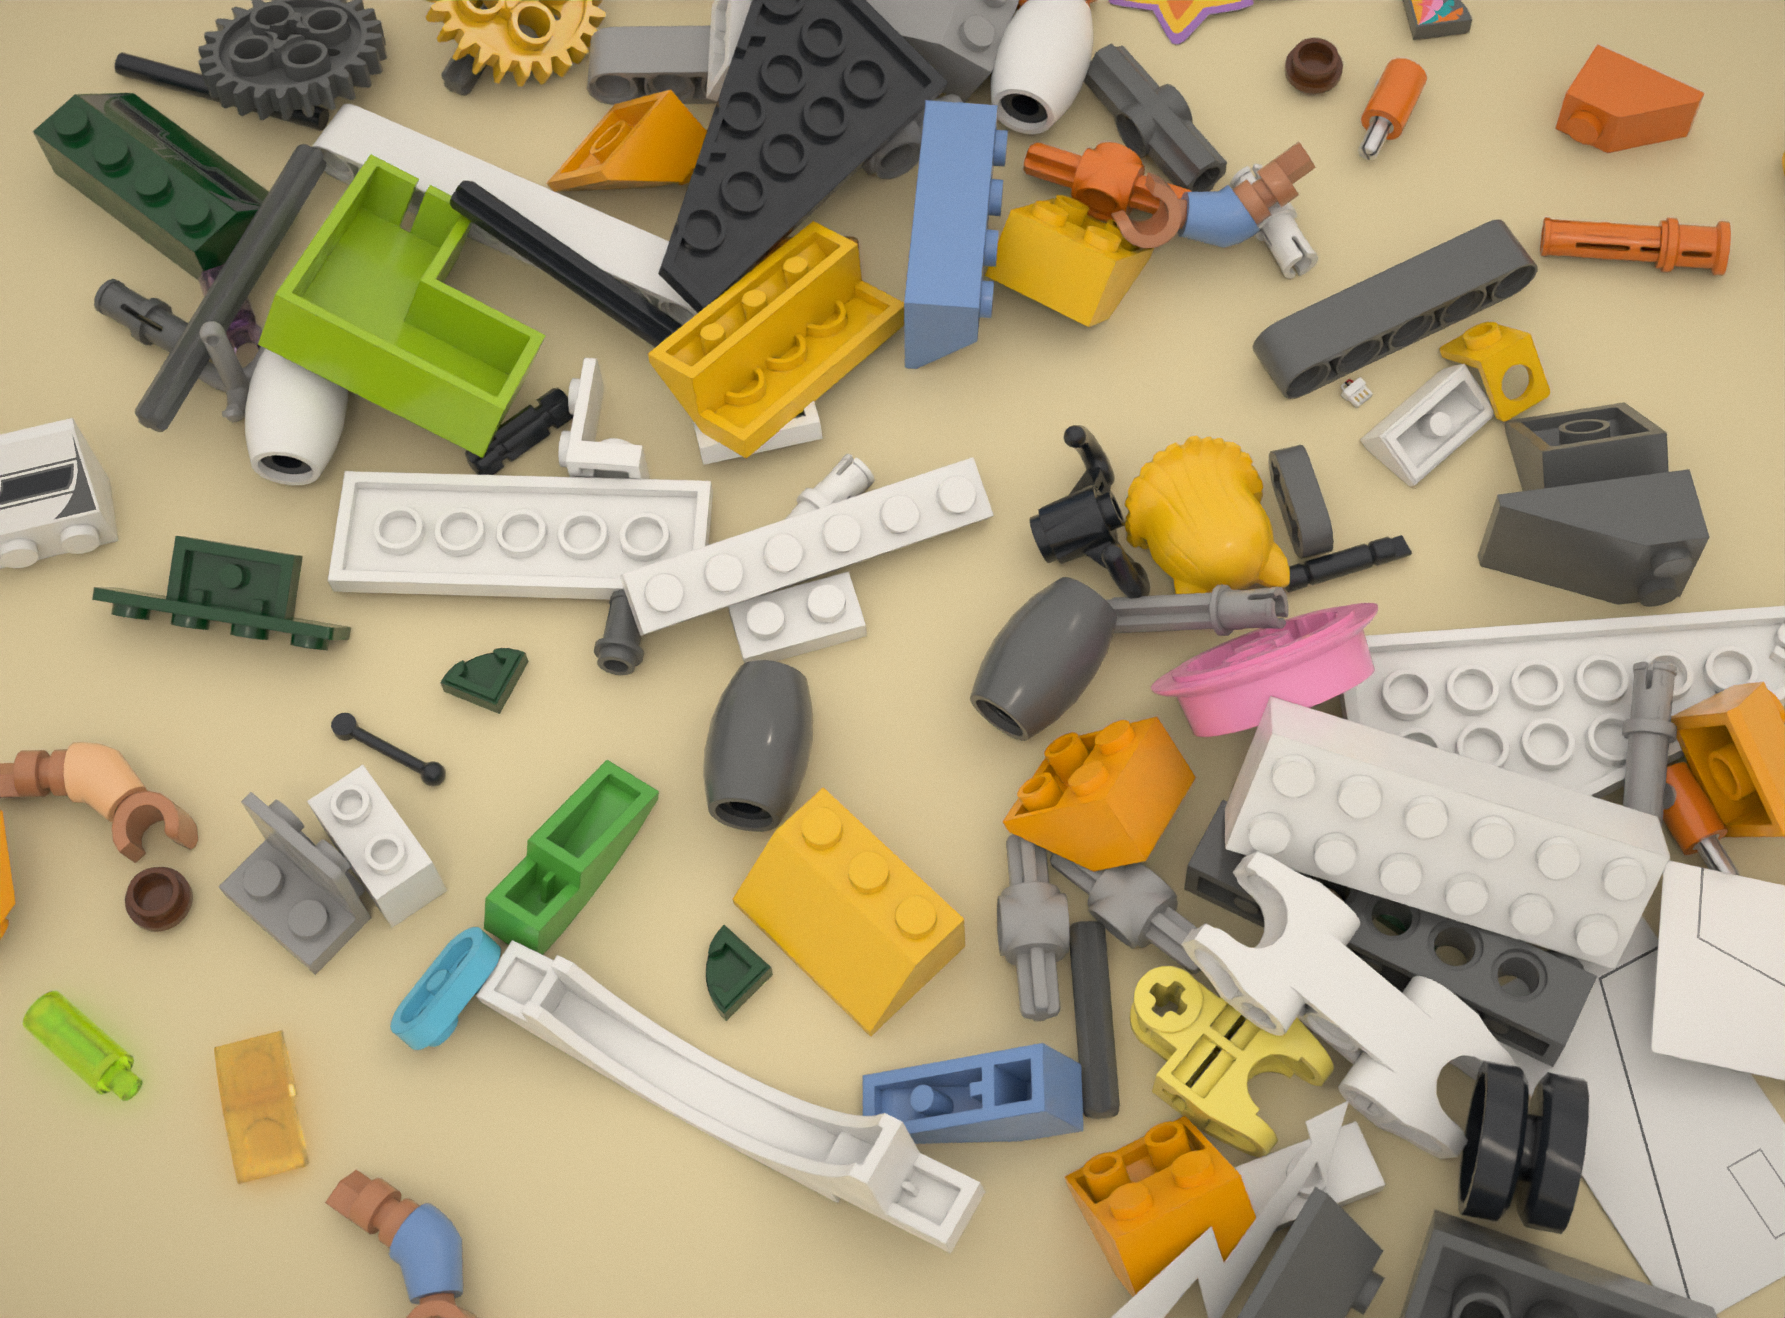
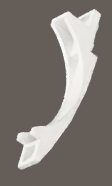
[476,940,985,1253]

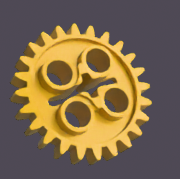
[425,0,606,87]

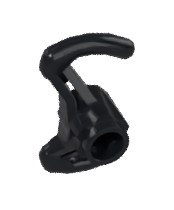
[1029,425,1150,599]

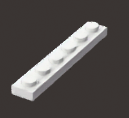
[620,457,994,636]

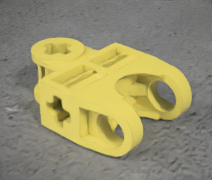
[1130,966,1334,1157]

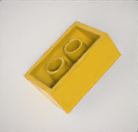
[732,787,965,1037]

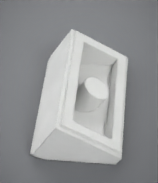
[1360,363,1495,487]

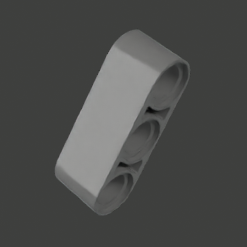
[587,26,717,104]

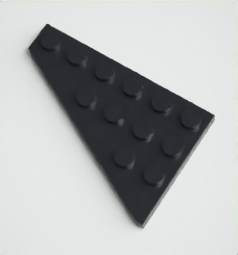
[658,0,948,313]

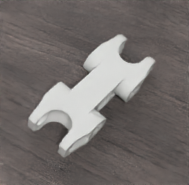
[1181,851,1516,1159]

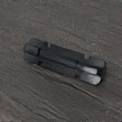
[465,388,574,475]

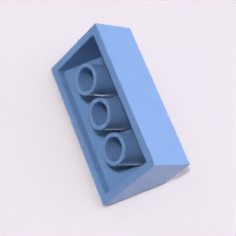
[904,100,1008,369]

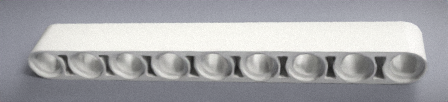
[312,104,698,325]

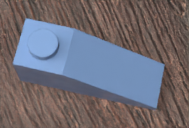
[863,1043,1084,1144]

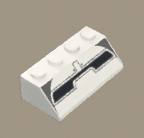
[0,418,118,569]

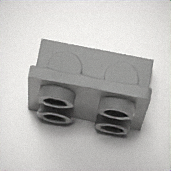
[219,792,371,975]

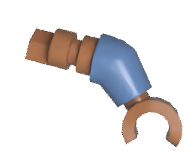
[1111,141,1316,248]
[325,1169,478,1318]

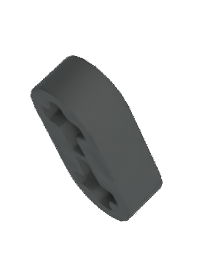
[1268,445,1334,559]

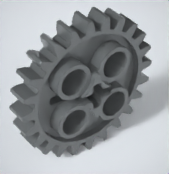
[198,0,387,120]

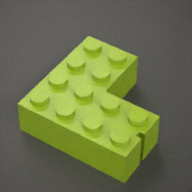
[258,154,546,458]

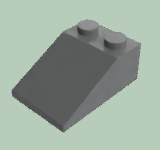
[1477,469,1710,607]

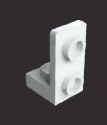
[558,358,649,479]

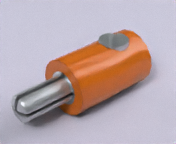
[1358,58,1427,160]
[1663,762,1739,875]

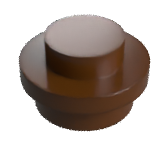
[1285,38,1343,94]
[125,867,193,932]

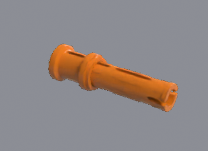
[1540,217,1731,276]

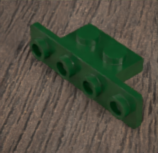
[92,536,351,650]

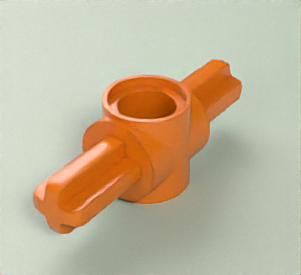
[1023,142,1192,222]

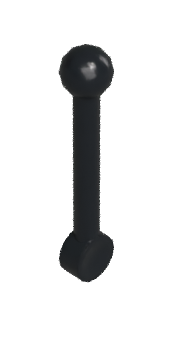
[331,713,446,787]

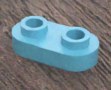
[391,927,501,1050]

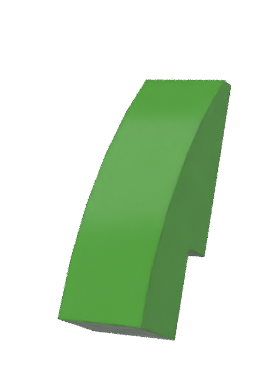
[484,760,659,955]

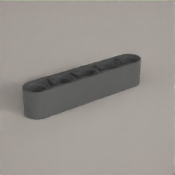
[1252,220,1538,399]

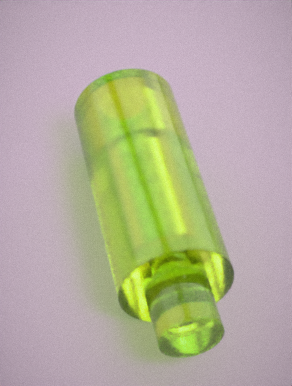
[23,990,143,1101]

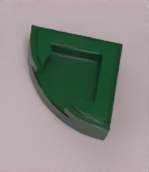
[440,648,529,714]
[706,925,773,1021]

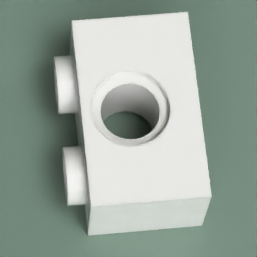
[307,765,447,928]

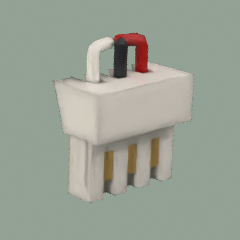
[1340,377,1373,408]

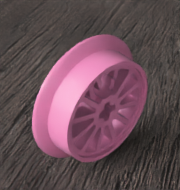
[1151,603,1378,737]

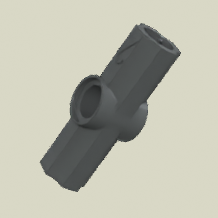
[1084,43,1227,192]

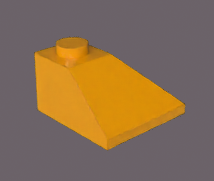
[546,89,707,192]

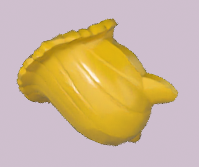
[1124,435,1290,594]

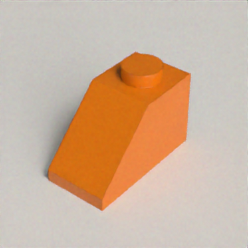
[1555,44,1705,153]

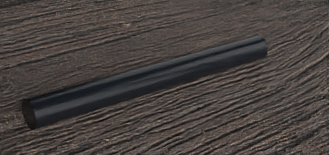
[115,52,329,131]

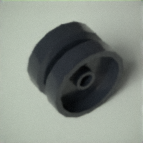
[1458,1060,1589,1234]

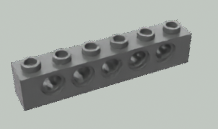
[1184,800,1597,1067]

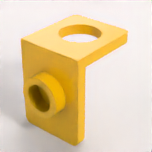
[1439,322,1550,422]

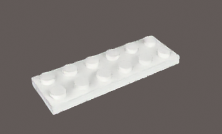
[328,471,713,600]

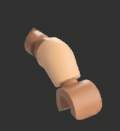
[0,742,198,863]

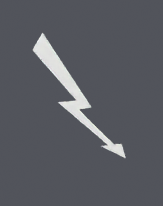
[1111,1100,1349,1318]

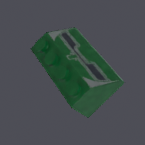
[33,93,269,288]

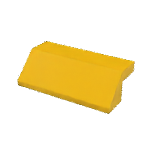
[648,221,904,459]

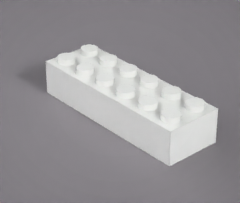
[1225,696,1670,969]

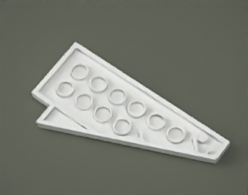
[1339,606,1785,799]

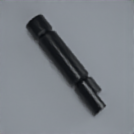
[1285,535,1412,593]

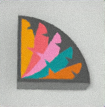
[1403,0,1472,40]

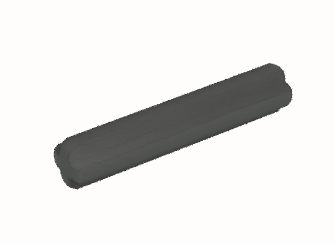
[1069,921,1120,1119]

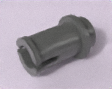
[594,590,644,675]

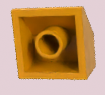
[1671,681,1785,837]

